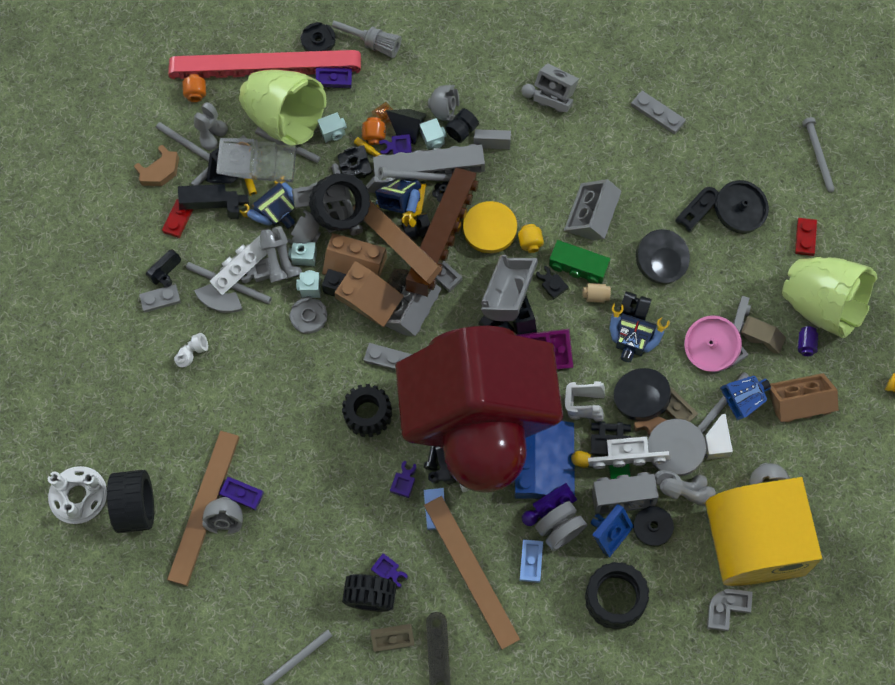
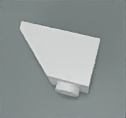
[705,414,733,460]

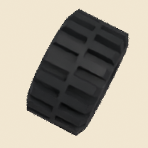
[342,384,392,437]
[342,574,397,612]

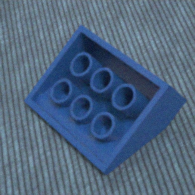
[515,421,575,499]

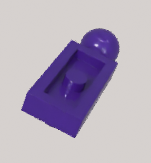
[522,483,577,526]

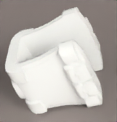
[565,381,605,422]

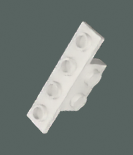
[209,235,267,295]
[588,437,670,469]

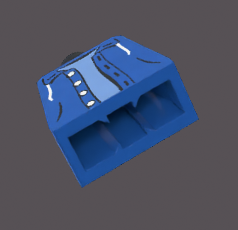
[720,376,771,420]

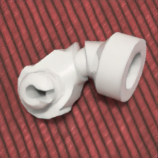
[174,333,208,367]

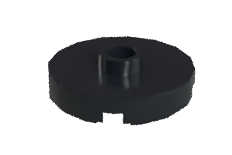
[300,22,336,52]
[634,506,674,547]

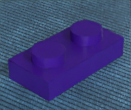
[316,68,352,88]
[219,477,264,511]

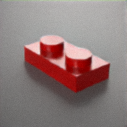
[162,199,193,238]
[795,218,817,256]

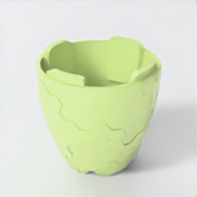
[239,70,327,145]
[782,257,877,338]

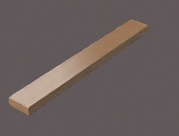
[353,200,442,284]
[167,431,240,586]
[424,496,520,650]

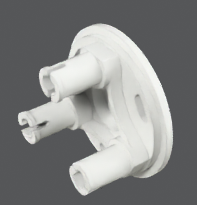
[48,466,107,524]

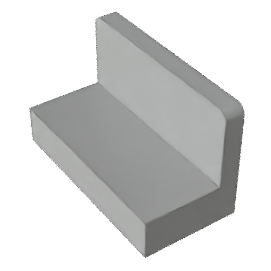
[474,129,511,149]

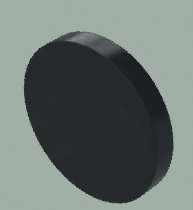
[715,180,769,234]
[636,229,690,284]
[614,368,671,421]

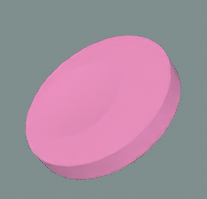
[684,316,742,372]

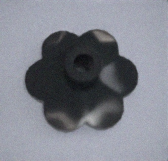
[432,182,448,202]

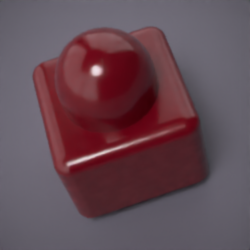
[395,326,563,493]

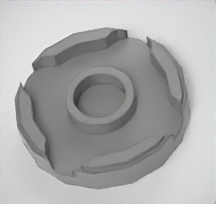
[289,297,328,334]

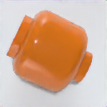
[183,74,206,102]
[362,117,386,145]

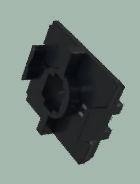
[337,145,372,179]

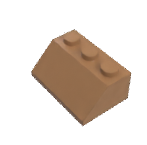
[322,233,387,277]
[768,373,839,422]

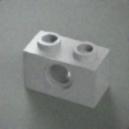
[534,63,579,101]

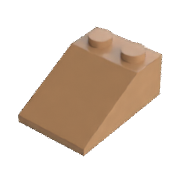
[335,261,404,328]

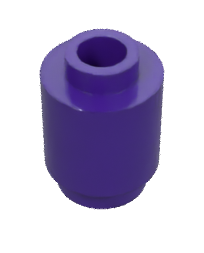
[798,326,818,357]

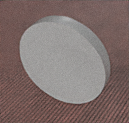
[648,419,706,477]

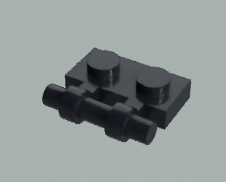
[591,421,631,456]

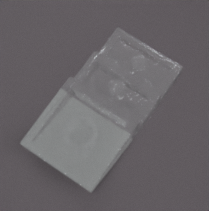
[216,138,297,182]

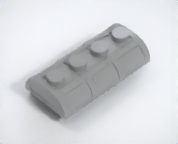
[481,255,538,321]

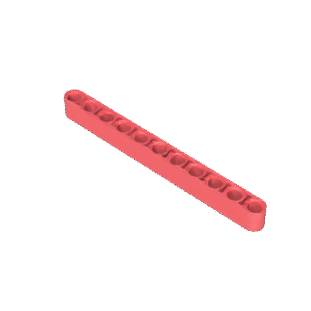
[168,50,361,79]

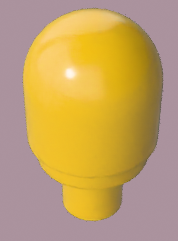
[571,451,591,468]

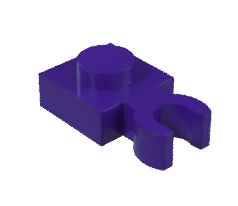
[379,134,412,155]
[390,461,417,498]
[371,553,408,588]

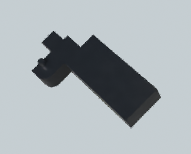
[178,184,249,219]

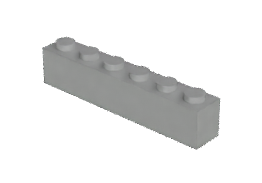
[373,144,485,180]

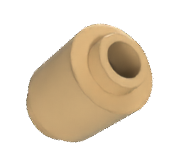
[582,283,611,303]

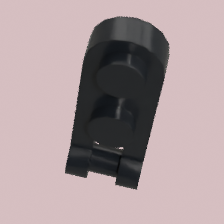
[675,187,718,233]

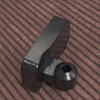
[146,249,181,287]
[428,447,456,485]

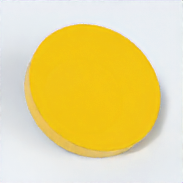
[463,201,517,253]

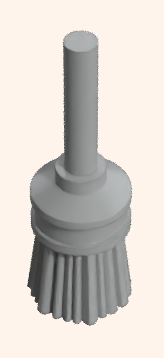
[332,20,402,58]

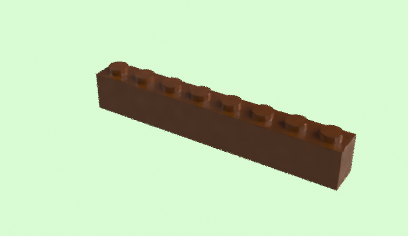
[406,168,479,297]

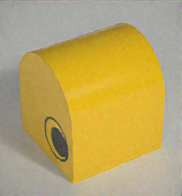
[705,477,822,586]

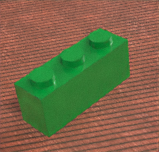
[549,240,611,284]

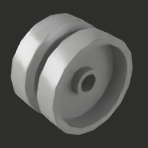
[535,501,587,551]

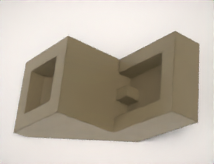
[741,316,786,354]

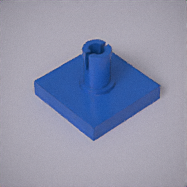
[591,504,634,558]

